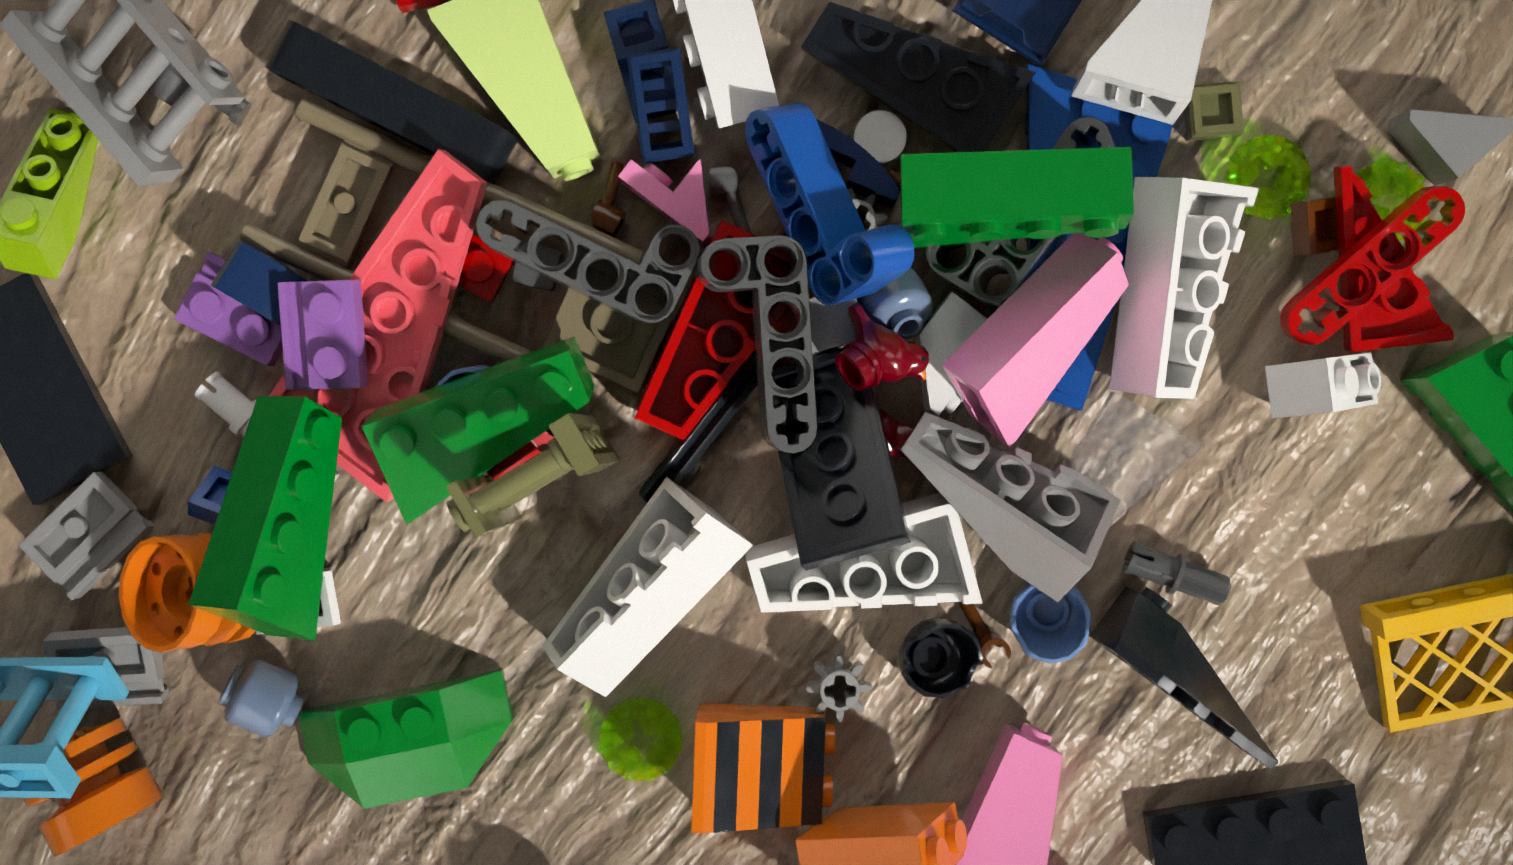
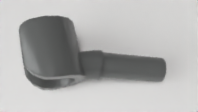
[709,166,751,233]

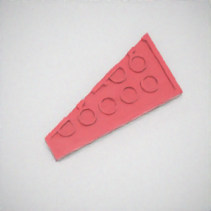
[269,149,488,502]

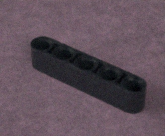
[265,20,519,184]

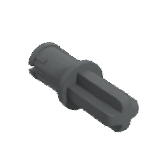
[1122,541,1231,605]

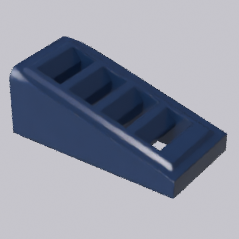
[627,48,695,163]

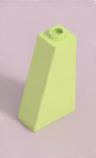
[427,0,602,181]

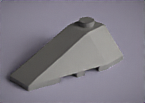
[901,412,1121,602]

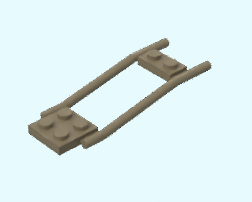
[239,98,681,393]

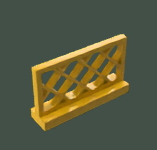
[1360,573,1513,733]

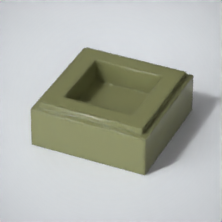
[1184,81,1244,141]

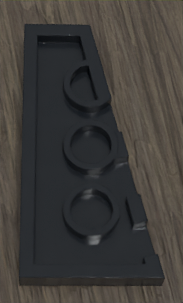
[801,2,1036,152]
[1143,779,1367,865]

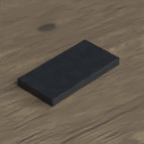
[0,273,133,505]
[771,348,911,571]

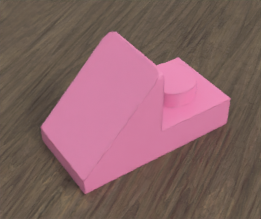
[618,159,710,248]

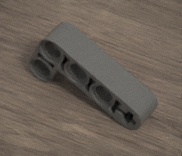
[926,117,1115,312]
[476,200,700,324]
[696,235,817,453]

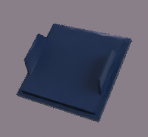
[952,0,1082,67]

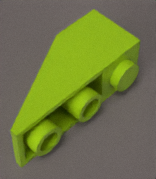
[0,108,98,280]

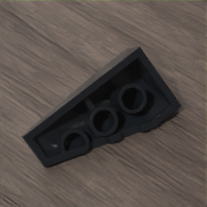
[1089,587,1278,770]

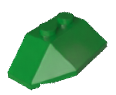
[298,669,513,809]

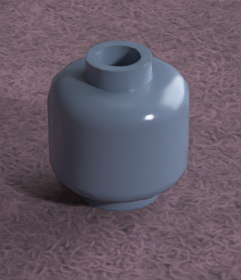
[856,267,933,340]
[218,659,304,737]

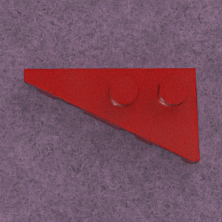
[1333,165,1454,352]

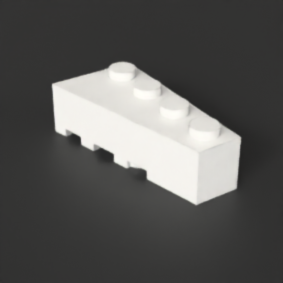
[673,0,779,129]
[1109,177,1259,399]
[542,477,753,697]
[745,492,983,613]

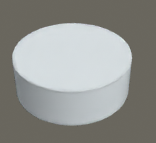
[853,110,907,166]

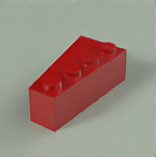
[632,220,791,440]

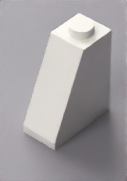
[1071,0,1213,125]

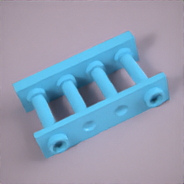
[0,656,129,798]

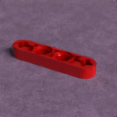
[1280,186,1465,345]

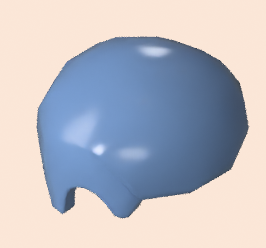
[1009,583,1091,664]

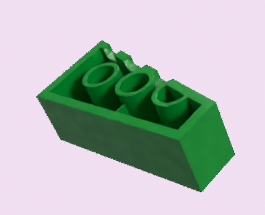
[901,147,1134,248]
[1400,332,1513,513]
[361,336,595,525]
[188,396,342,641]

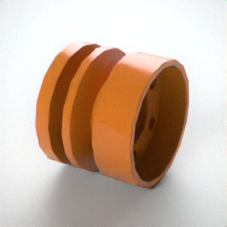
[119,533,256,652]
[24,718,164,857]

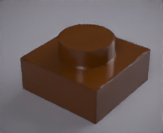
[1290,196,1338,255]

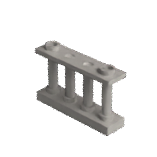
[0,0,245,186]

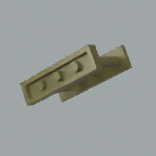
[446,413,620,538]

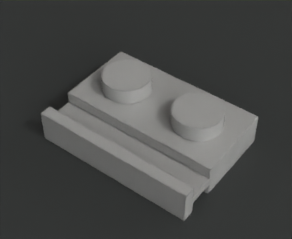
[18,472,155,600]
[43,627,169,710]

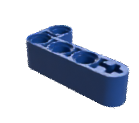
[745,102,914,306]

